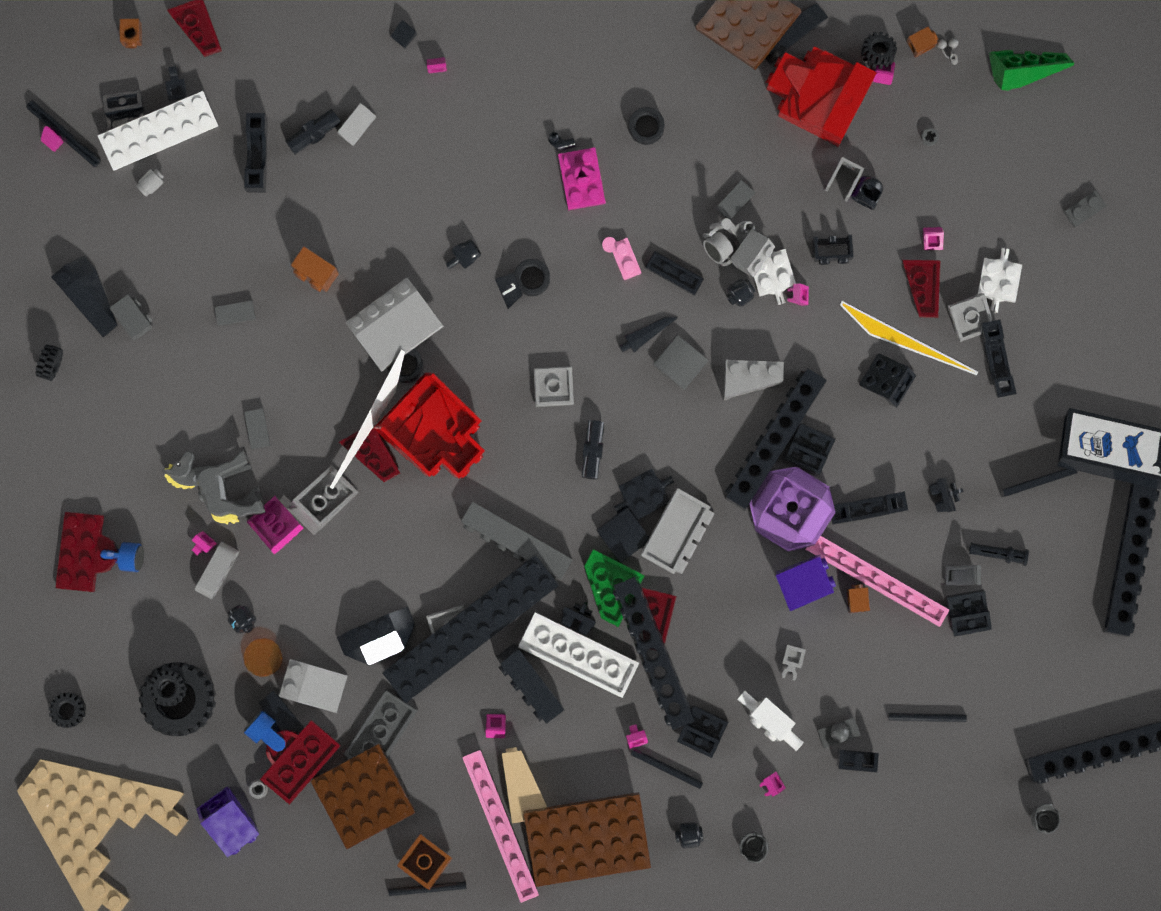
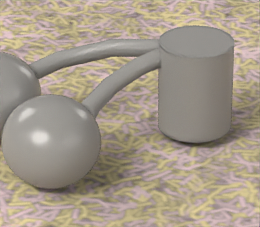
[937,38,958,65]

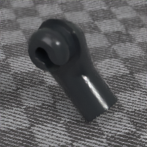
[548,132,576,150]

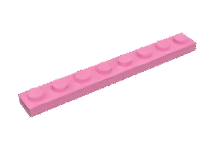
[805,536,949,627]
[462,750,539,903]

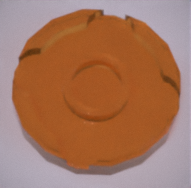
[244,638,283,677]

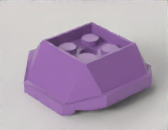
[749,467,835,552]

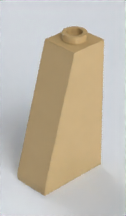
[502,747,547,823]

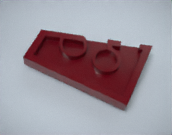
[167,0,222,57]
[902,260,941,318]
[339,426,401,483]
[641,588,677,651]

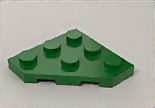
[584,549,645,627]

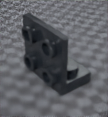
[859,353,916,408]

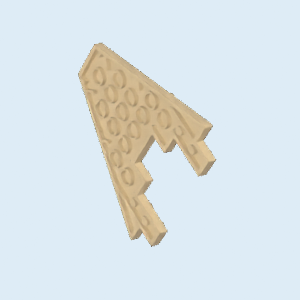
[17,759,189,911]

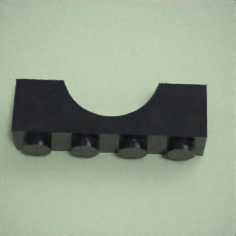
[244,113,268,193]

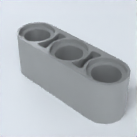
[195,542,239,600]

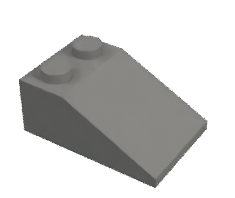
[287,465,358,535]
[279,659,348,713]

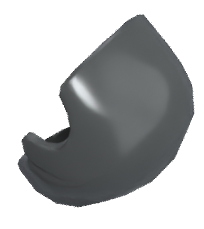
[1031,804,1061,834]
[739,832,769,863]

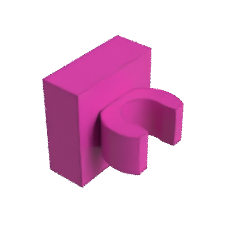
[787,284,809,306]
[192,531,217,555]
[626,724,648,749]
[759,772,786,797]

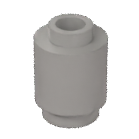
[136,169,164,197]

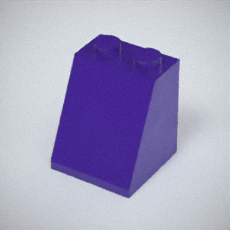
[776,555,836,611]
[196,786,259,858]

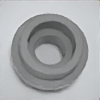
[249,779,268,799]

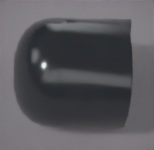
[850,176,883,210]

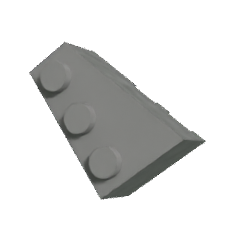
[723,360,784,401]

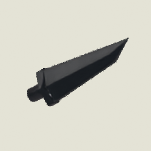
[619,317,678,352]

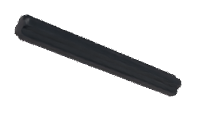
[26,100,101,167]

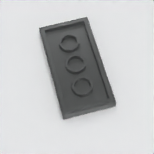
[343,689,418,759]

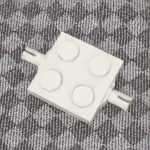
[978,248,1022,313]
[754,249,796,305]

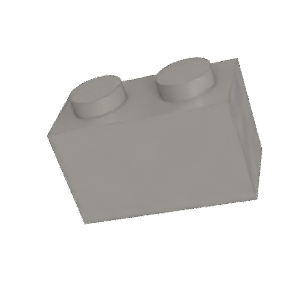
[730,229,775,277]

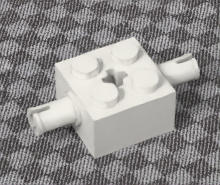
[737,691,804,751]

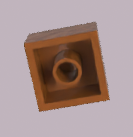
[291,247,339,292]
[397,834,453,890]

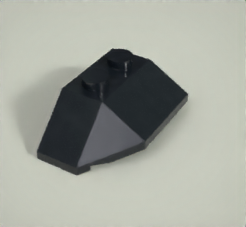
[337,607,415,665]

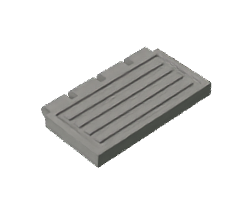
[640,488,714,574]

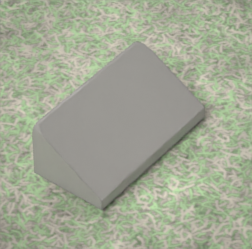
[337,103,376,146]

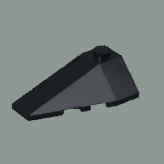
[51,256,118,338]

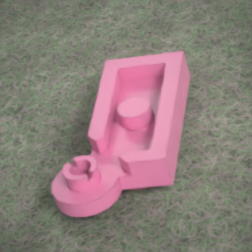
[602,237,641,280]

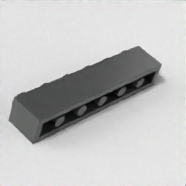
[461,502,573,580]

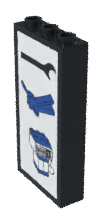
[1057,408,1161,490]

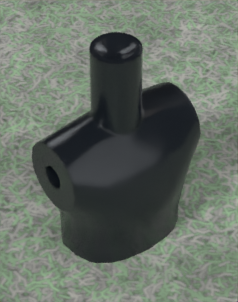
[445,239,481,270]

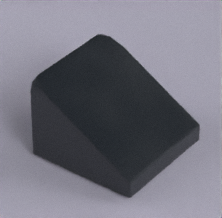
[391,20,417,49]

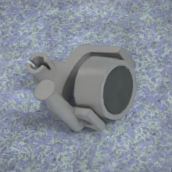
[703,218,755,266]

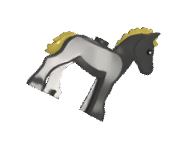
[162,450,266,524]

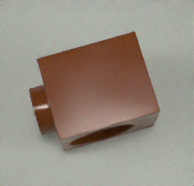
[120,19,142,49]
[906,26,938,58]
[847,584,870,613]

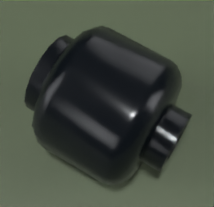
[726,279,756,307]
[228,605,256,634]
[675,822,703,849]

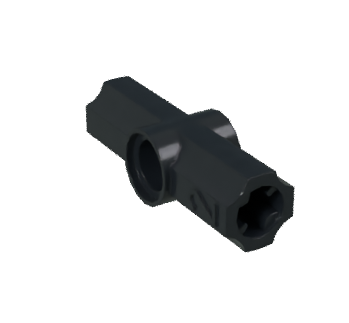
[285,109,341,155]
[581,420,605,480]

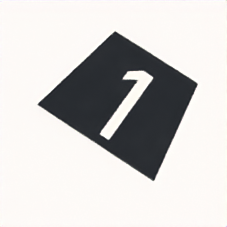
[495,273,523,309]

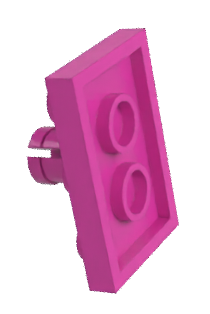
[558,147,606,211]
[246,496,304,554]

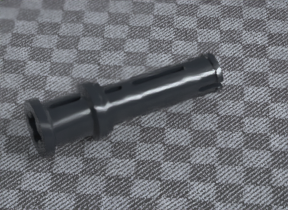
[969,542,1029,566]

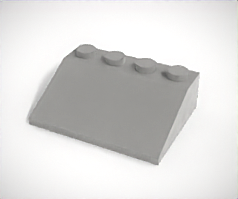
[345,278,444,372]

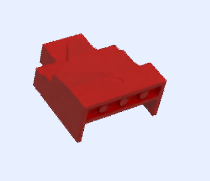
[766,46,877,147]
[373,373,485,479]

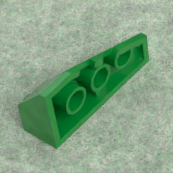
[989,50,1074,91]

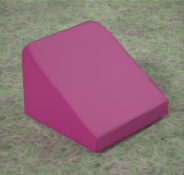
[427,57,447,74]
[873,62,895,85]
[41,126,64,152]
[923,227,944,250]
[486,714,506,738]

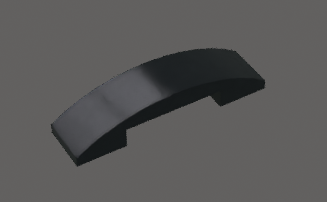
[765,3,828,65]
[981,319,1017,398]
[831,491,908,525]

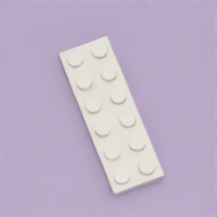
[98,91,218,171]
[518,613,639,698]

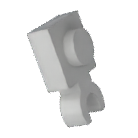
[782,645,806,681]

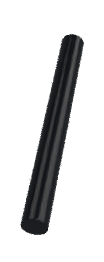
[889,713,967,722]
[630,748,703,789]
[388,881,467,896]

